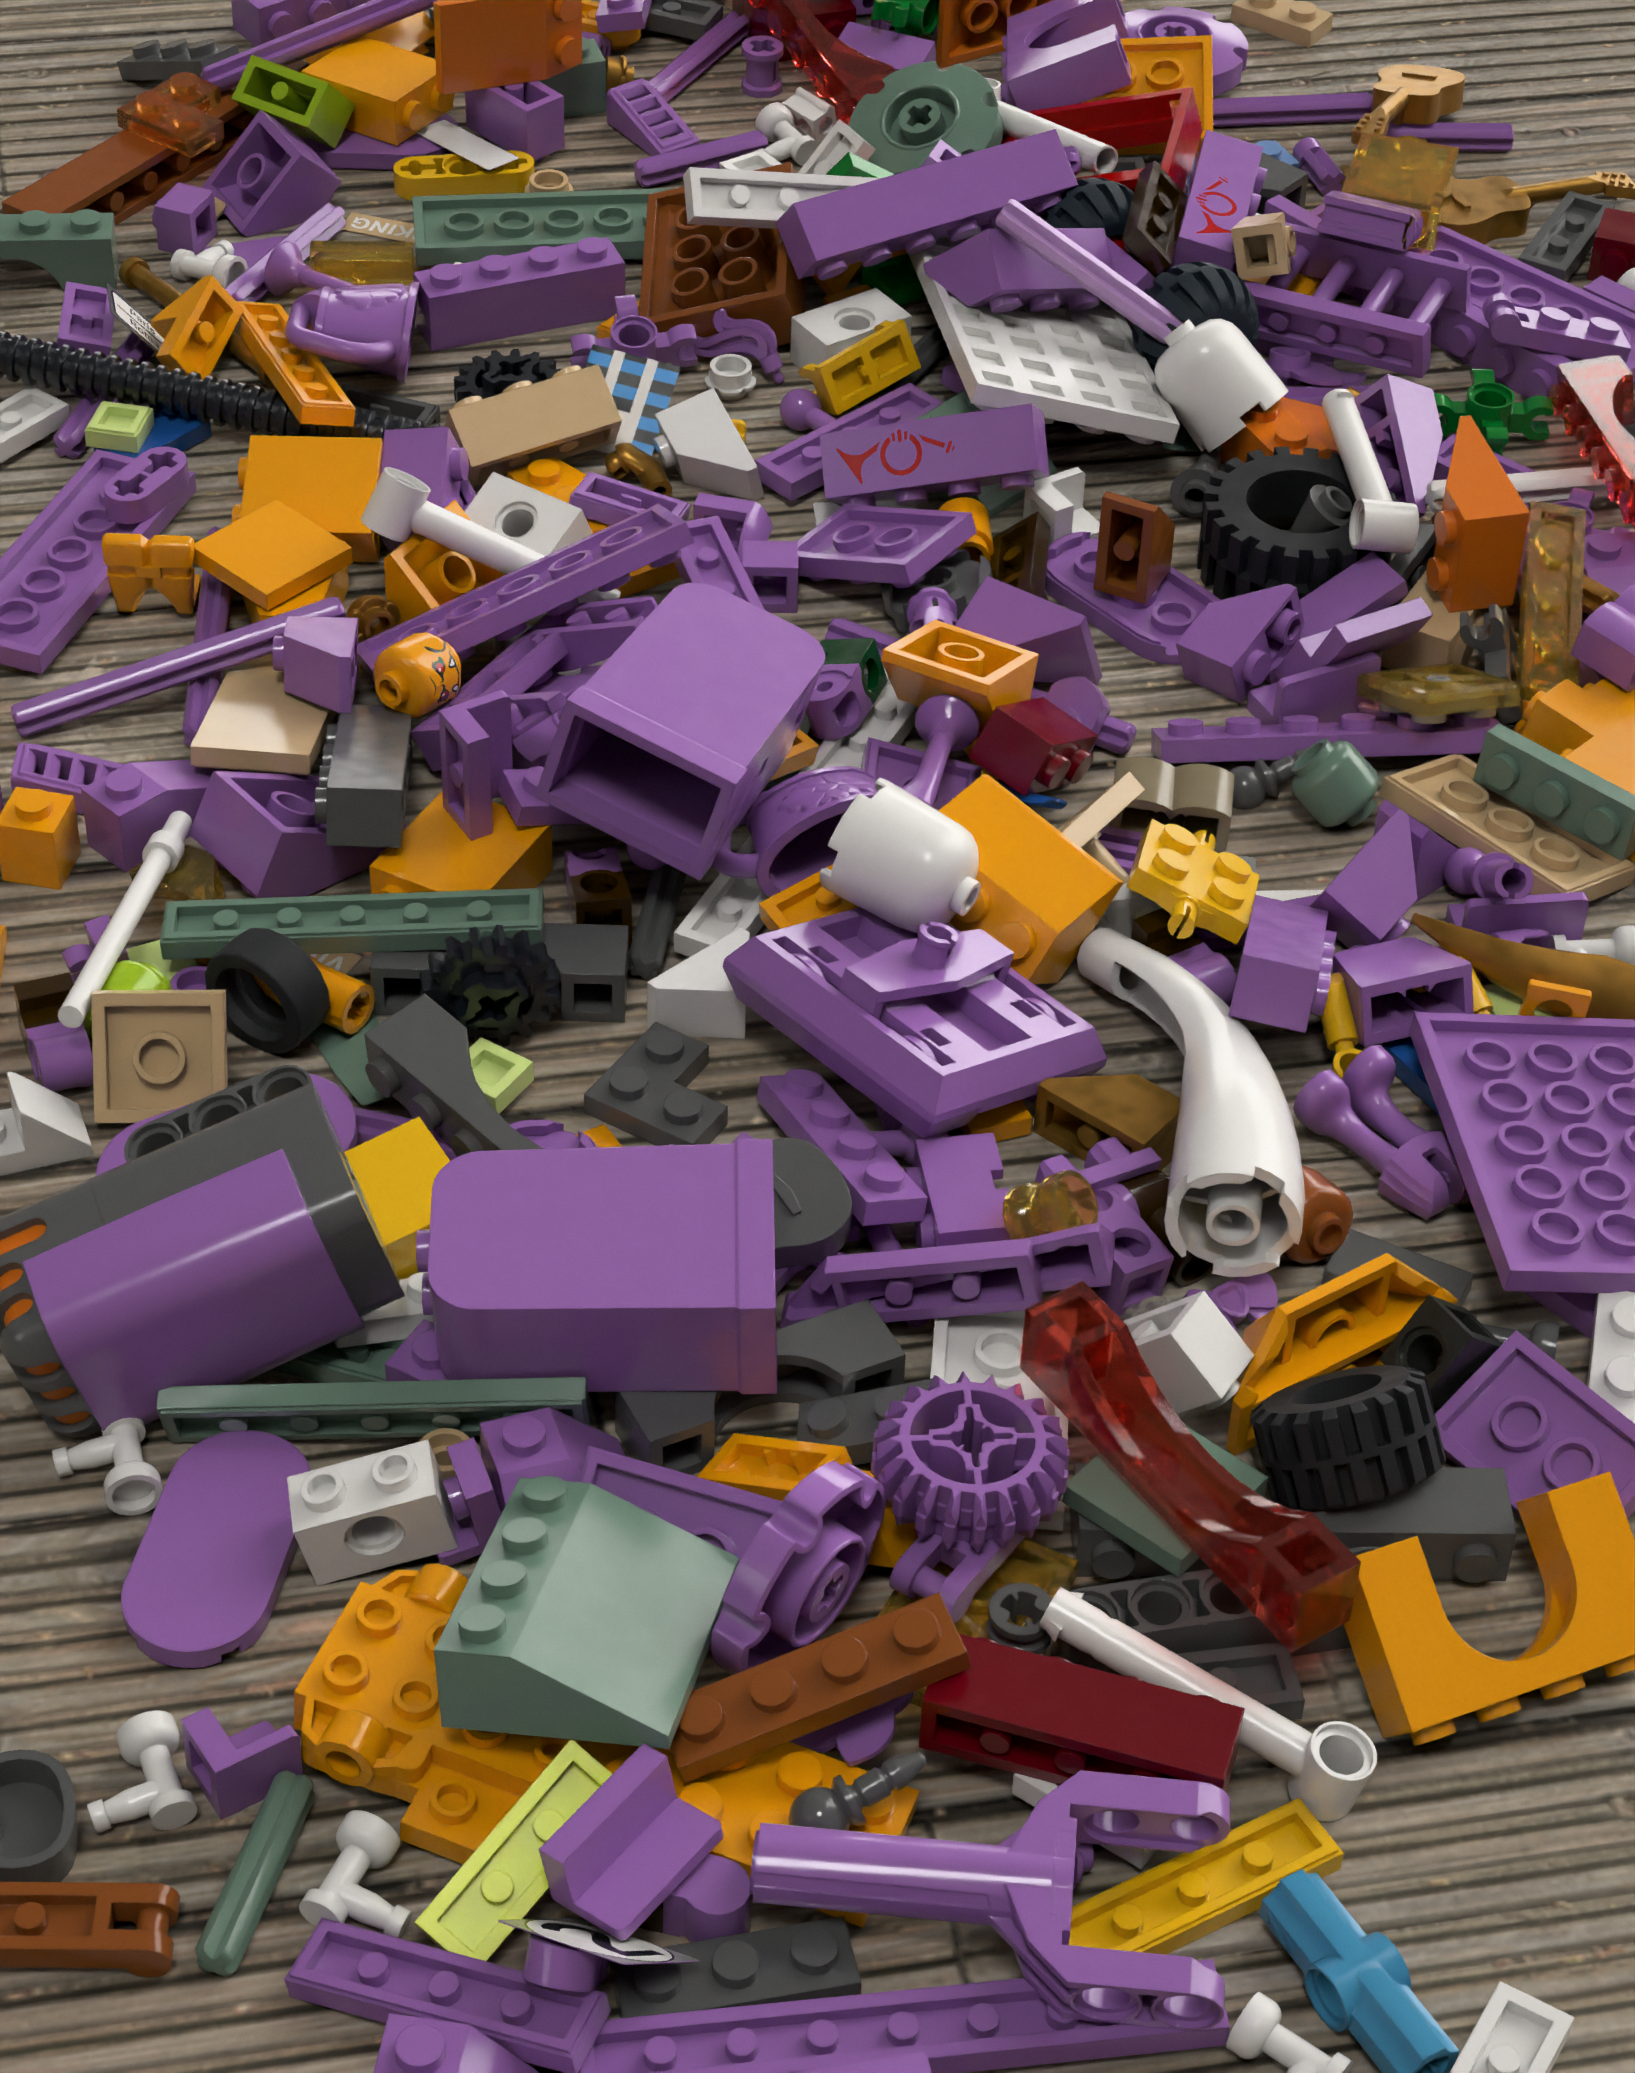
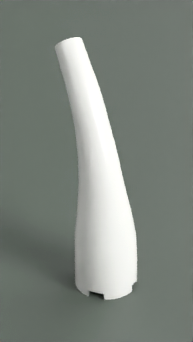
[1077,928,1305,1277]

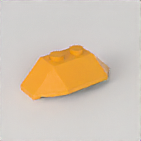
[1226,1253,1458,1456]

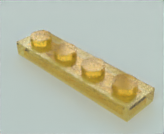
[1515,500,1586,701]

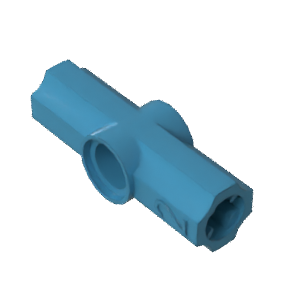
[1259,1869,1460,2073]

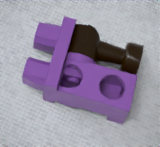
[1034,1137,1213,1320]

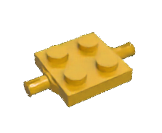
[1126,819,1260,945]

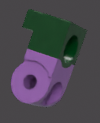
[806,638,888,740]

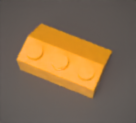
[938,774,1124,984]

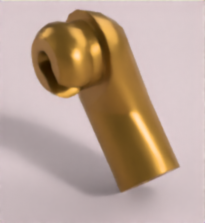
[604,443,672,497]

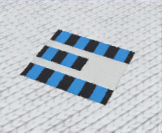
[585,344,681,456]

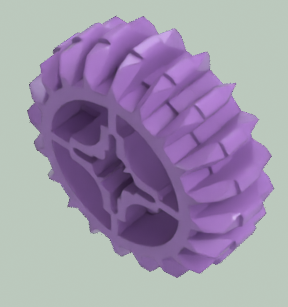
[871,1371,1070,1554]

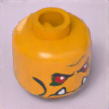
[374,632,461,718]

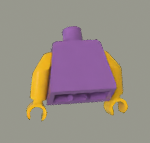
[1319,937,1494,1079]

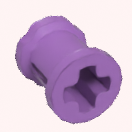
[741,35,784,98]

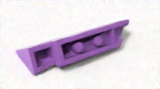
[780,1223,1115,1328]

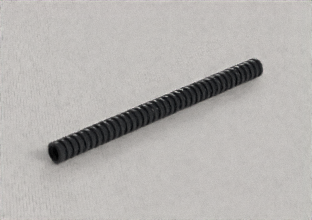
[0,331,441,443]

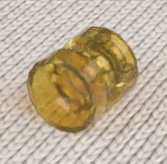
[1002,1170,1098,1240]

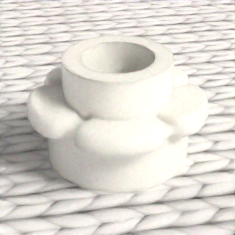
[705,354,756,401]

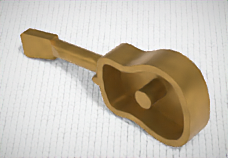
[1351,64,1465,147]
[1410,171,1635,245]

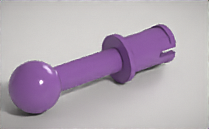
[1444,847,1534,899]

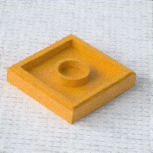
[194,499,353,611]

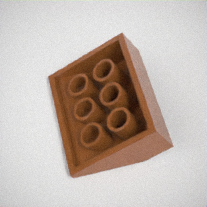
[639,162,806,347]

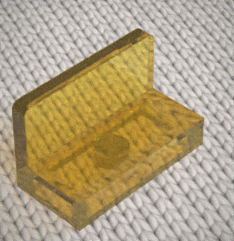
[310,241,417,291]

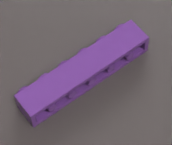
[775,129,1078,280]

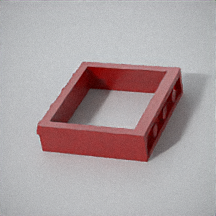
[1001,87,1202,211]

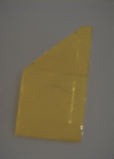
[128,844,226,901]

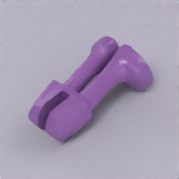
[1293,1045,1469,1220]

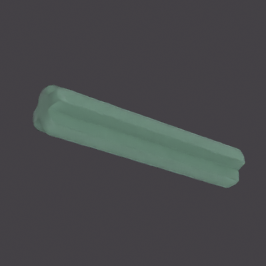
[195,1770,315,1977]

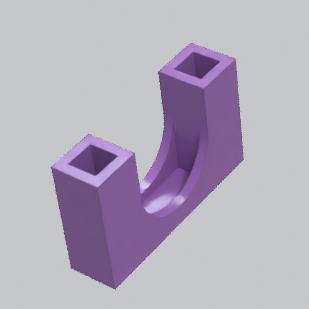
[1001,0,1132,111]

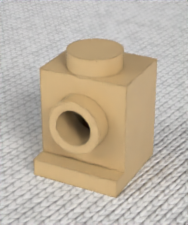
[1231,212,1296,280]

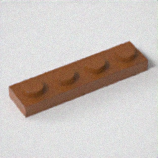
[670,1592,971,1784]

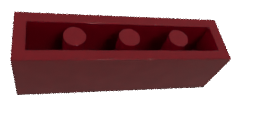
[918,1634,1245,1817]

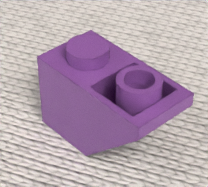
[1176,584,1305,703]

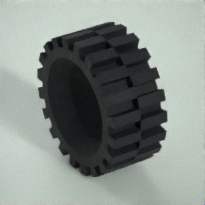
[1197,447,1397,600]

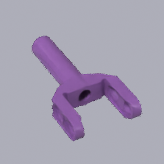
[750,1770,1231,2030]

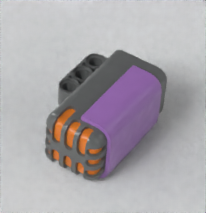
[0,1065,405,1439]

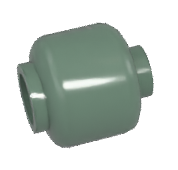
[1291,738,1379,827]

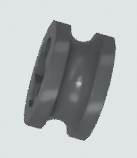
[986,1583,1052,1654]

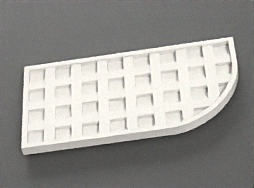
[909,237,1180,444]

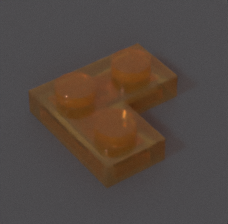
[117,71,224,158]

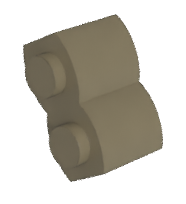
[1108,756,1235,853]

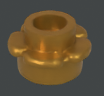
[605,55,634,94]
[346,595,401,643]

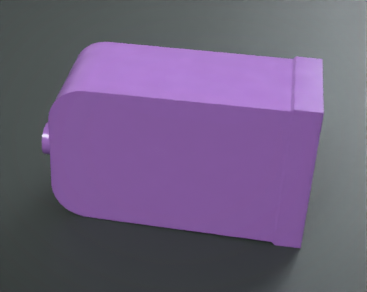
[534,583,825,880]
[416,1139,777,1394]

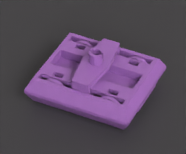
[722,907,1107,1139]

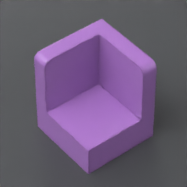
[181,1707,303,1820]

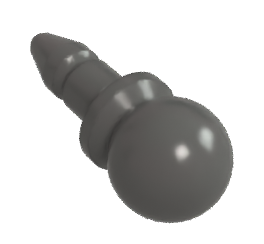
[1230,748,1308,810]
[788,1752,926,1831]

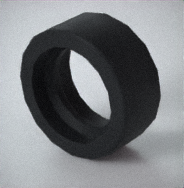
[205,928,330,1054]

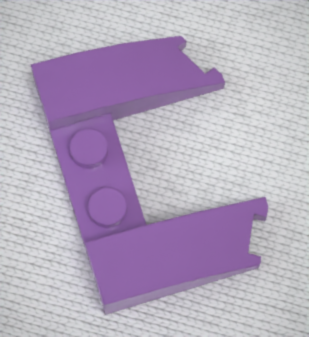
[411,596,658,771]

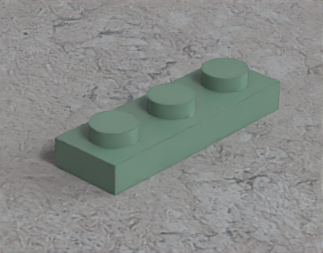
[1473,723,1635,861]

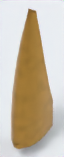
[1411,913,1635,1020]

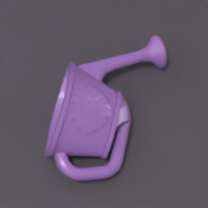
[265,241,420,384]
[712,694,980,897]

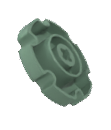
[848,61,1004,174]

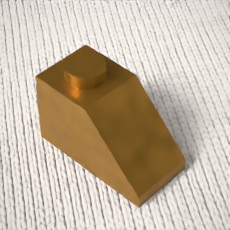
[1033,1074,1181,1171]

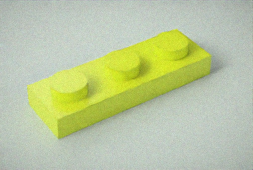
[414,1740,612,1962]

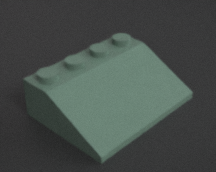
[434,1476,739,1749]

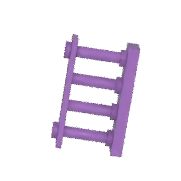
[1242,222,1471,378]

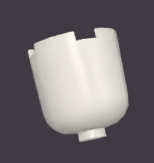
[1154,319,1288,452]
[819,778,981,933]

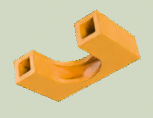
[1324,1471,1635,1746]

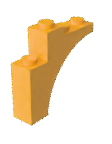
[1522,677,1635,862]

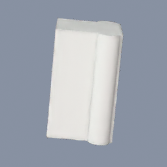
[782,87,837,144]

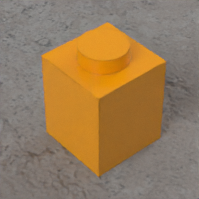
[0,787,81,890]

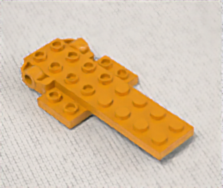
[294,1563,920,1928]

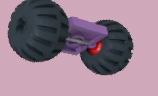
[1039,177,1260,375]

